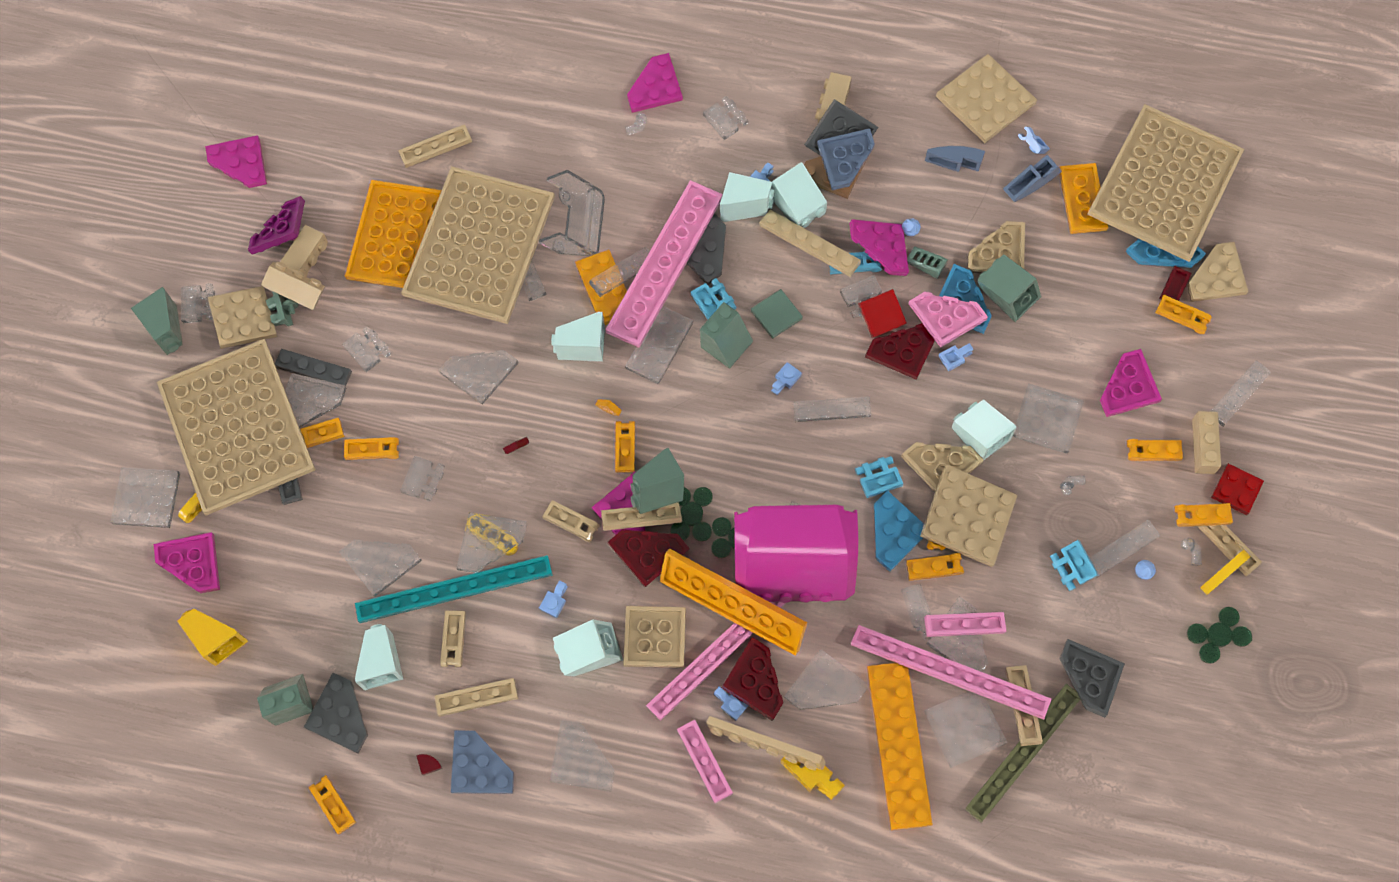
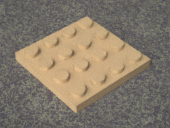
[936,54,1037,143]
[920,465,1017,567]

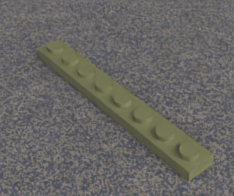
[965,683,1080,823]

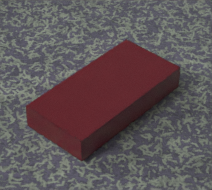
[1159,266,1192,301]

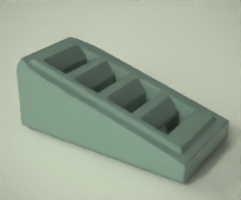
[907,246,948,279]

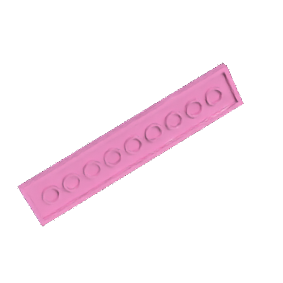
[606,180,723,348]

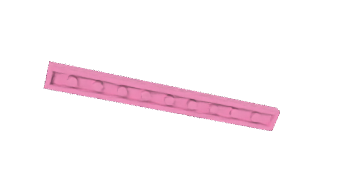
[646,602,786,721]
[851,625,1051,720]

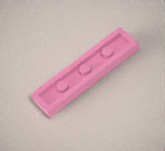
[924,612,1007,637]
[677,720,733,804]

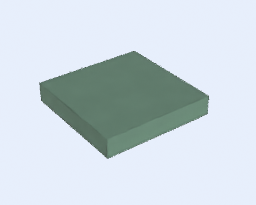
[751,289,803,339]

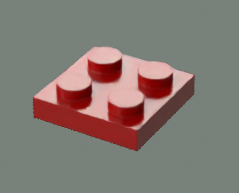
[1211,463,1264,515]

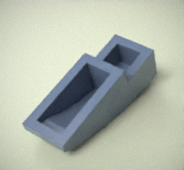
[925,146,985,172]
[1003,154,1062,202]

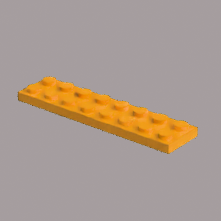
[660,549,808,656]
[867,663,933,831]

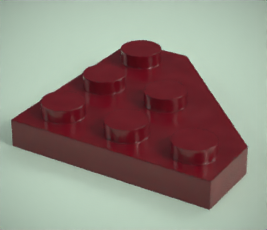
[865,323,935,380]
[607,529,690,587]
[721,637,784,721]

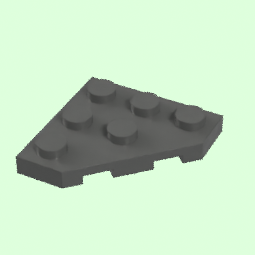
[804,99,879,155]
[687,213,726,285]
[1060,639,1125,718]
[304,673,368,754]

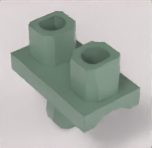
[266,291,299,327]

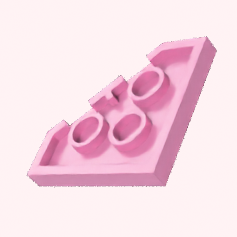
[909,292,988,348]

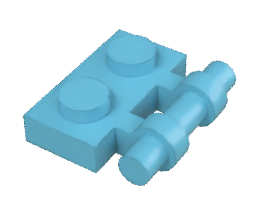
[690,278,737,320]
[855,456,903,498]
[1050,540,1099,591]

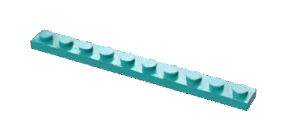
[355,555,553,623]

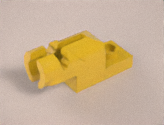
[781,757,845,800]

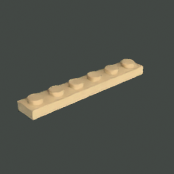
[759,210,861,277]
[706,716,826,770]

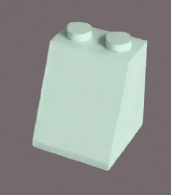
[772,162,827,228]
[720,172,775,222]
[551,312,605,362]
[952,399,1017,460]
[553,619,623,677]
[355,624,403,690]

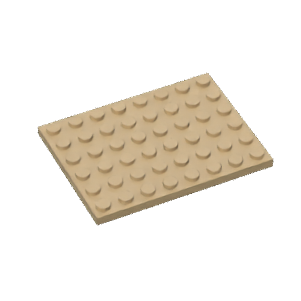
[1087,104,1244,262]
[401,166,555,324]
[157,339,316,516]

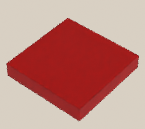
[858,289,907,338]

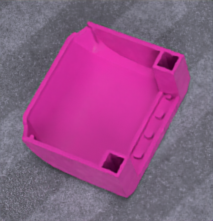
[734,505,858,603]

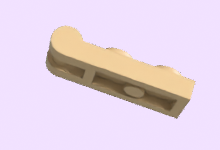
[542,500,600,543]
[441,611,466,667]

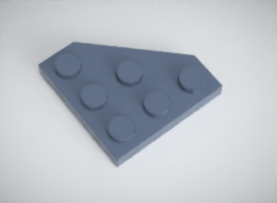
[817,128,875,190]
[451,730,514,794]

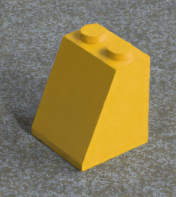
[177,608,249,666]

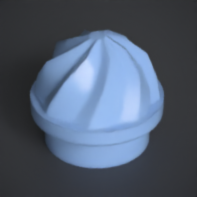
[902,218,921,236]
[1135,560,1156,580]

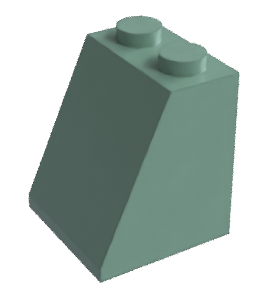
[978,254,1042,322]
[131,287,183,355]
[700,302,753,369]
[630,448,684,514]
[257,674,313,726]

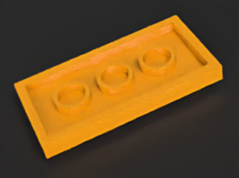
[1059,163,1108,234]
[575,249,627,325]

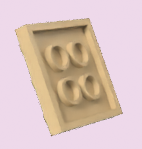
[208,286,277,349]
[623,606,686,668]

